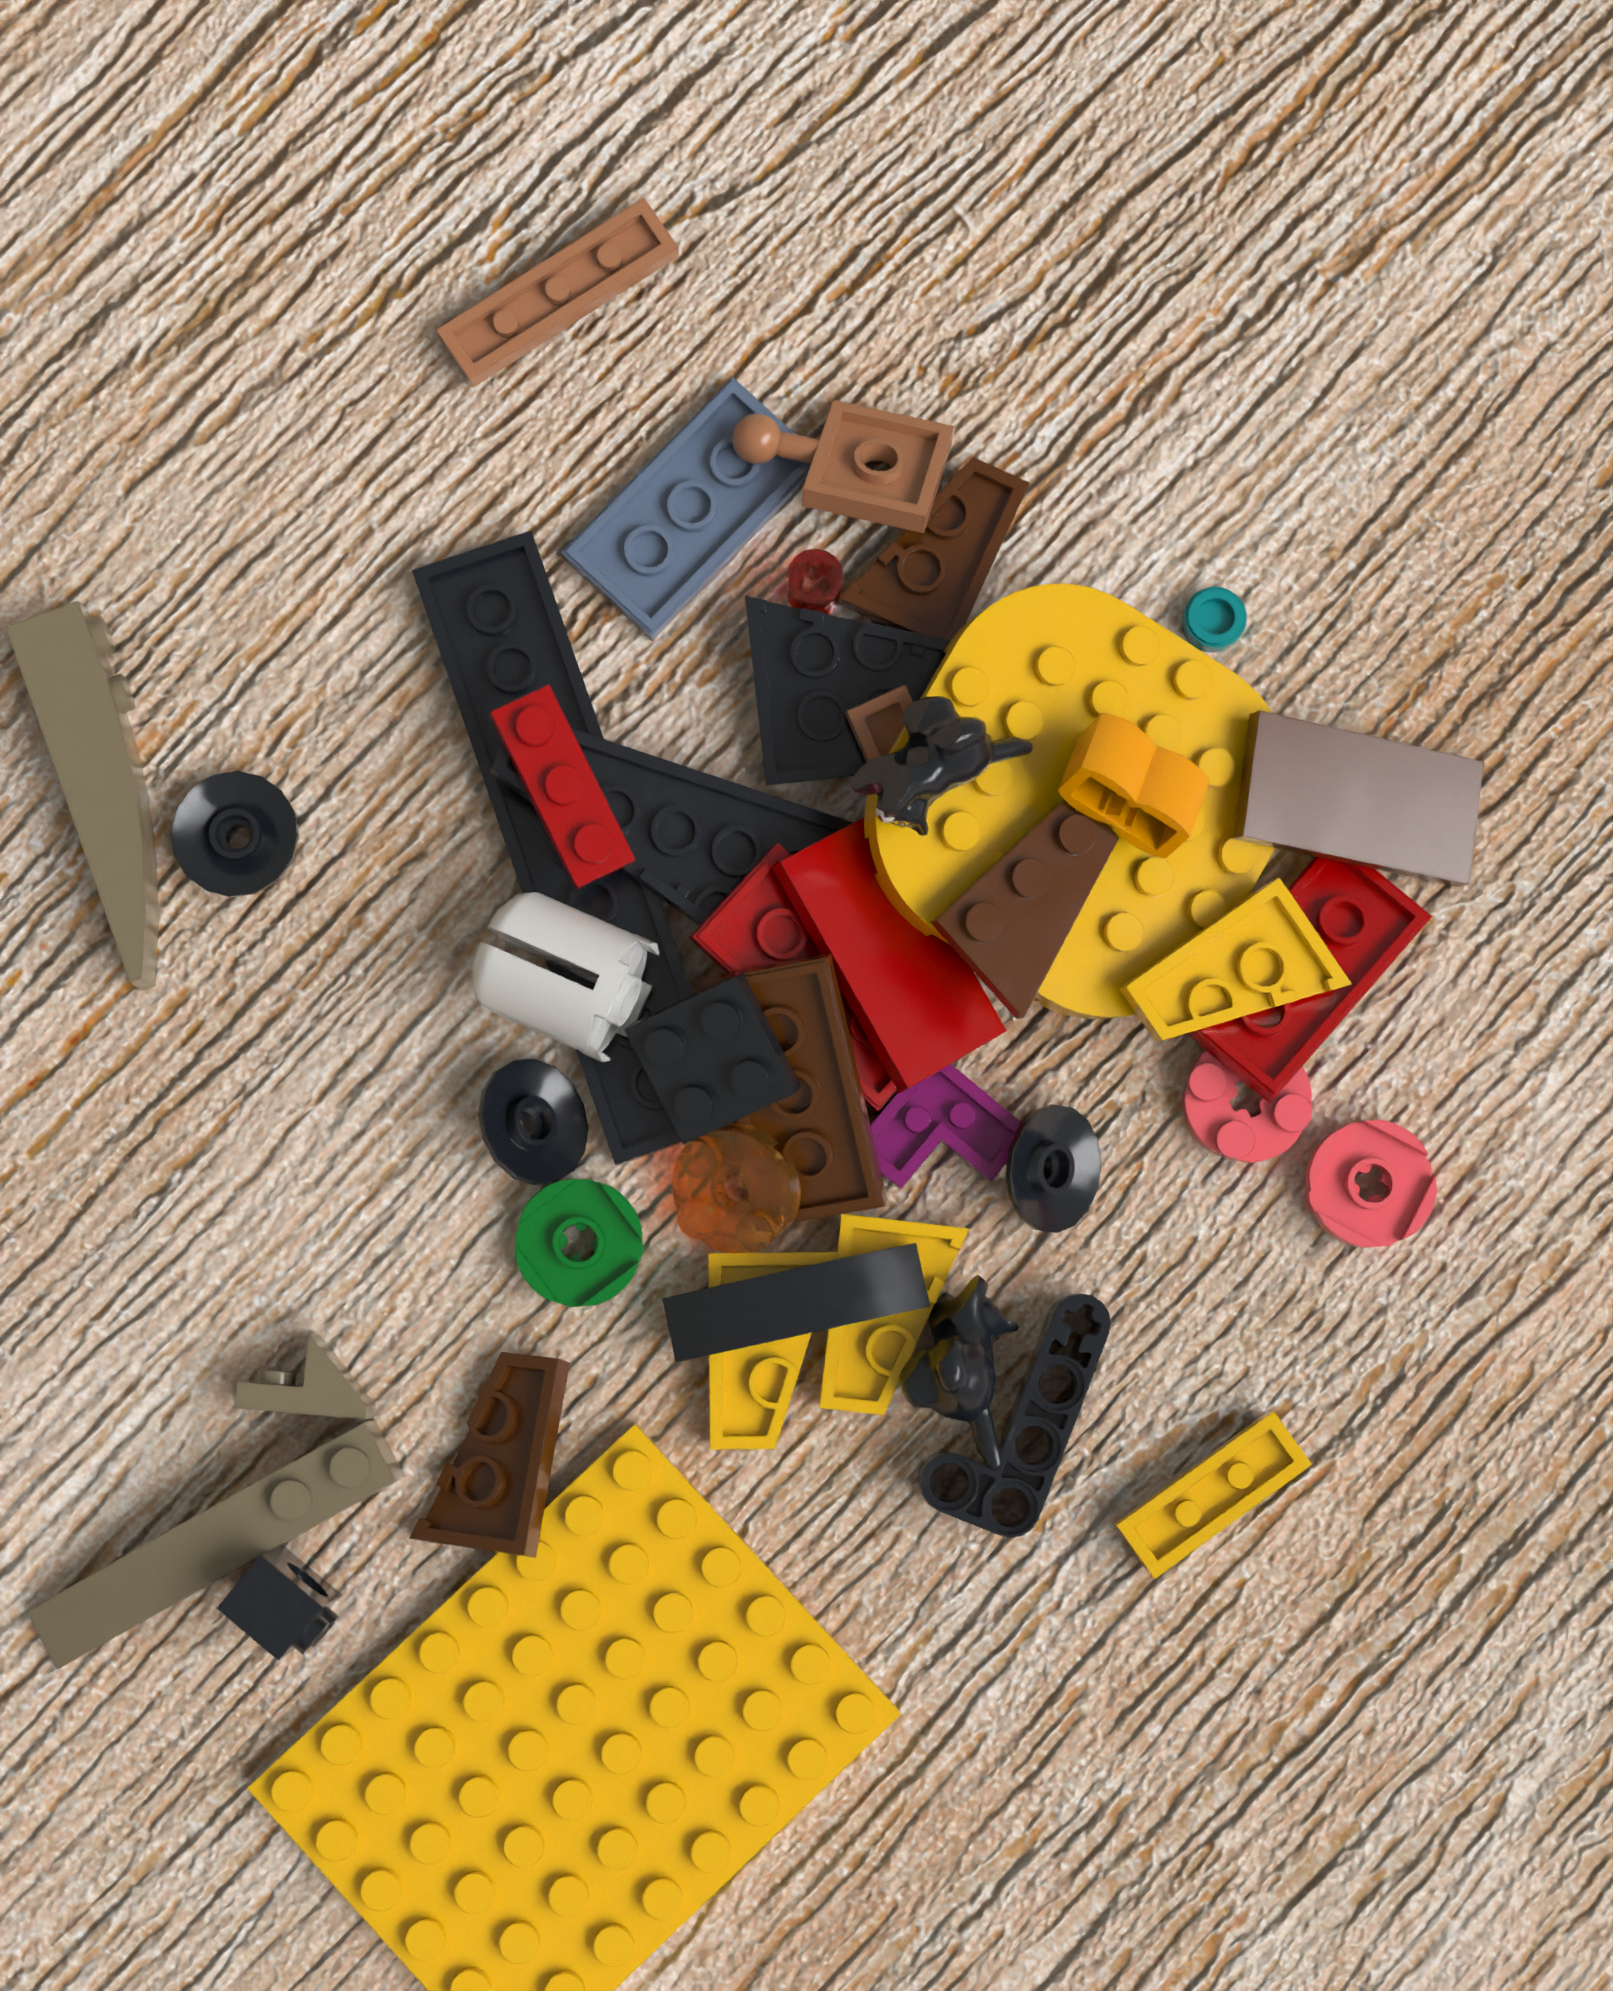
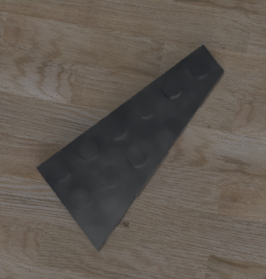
[745,596,951,786]
[490,728,854,926]

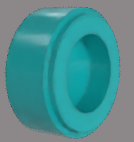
[1181,587,1247,653]

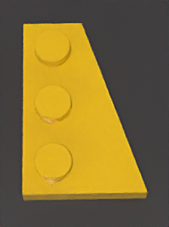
[1119,877,1352,1042]
[819,1214,969,1415]
[708,1252,837,1450]

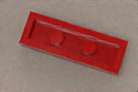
[489,685,636,890]

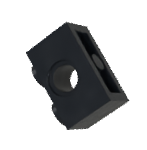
[217,1545,342,1661]

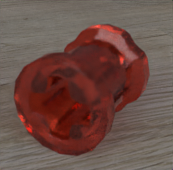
[787,548,844,615]

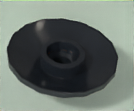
[170,771,299,898]
[478,1059,589,1185]
[1005,1104,1102,1233]

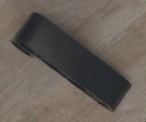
[917,1294,1111,1538]

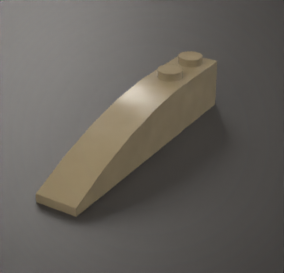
[5,601,159,991]
[27,1420,406,1669]

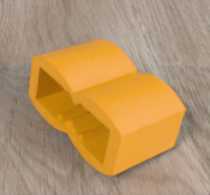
[1058,712,1210,859]

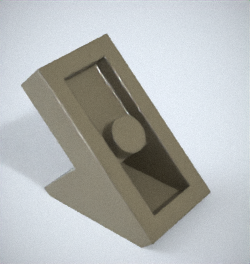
[234,1335,376,1420]

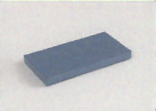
[561,377,811,641]

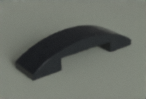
[662,1243,930,1362]

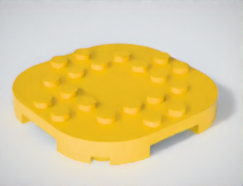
[864,583,1275,1019]

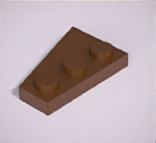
[838,457,1030,640]
[930,798,1119,1019]
[409,1352,570,1558]

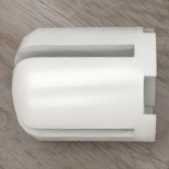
[472,892,659,1062]

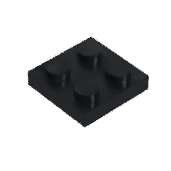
[624,971,801,1145]

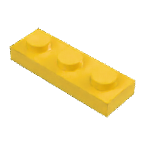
[1113,1410,1312,1579]

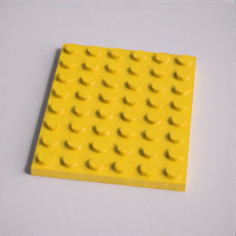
[247,1423,901,1991]

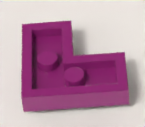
[870,1064,1021,1190]

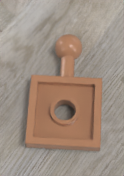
[732,400,954,533]

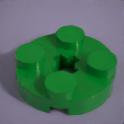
[515,1179,644,1307]

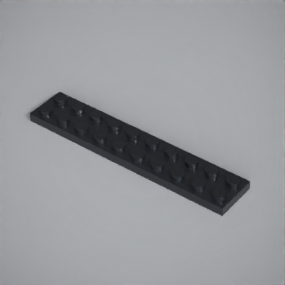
[412,530,736,1166]

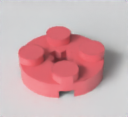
[1181,1050,1312,1163]
[1304,1120,1437,1248]

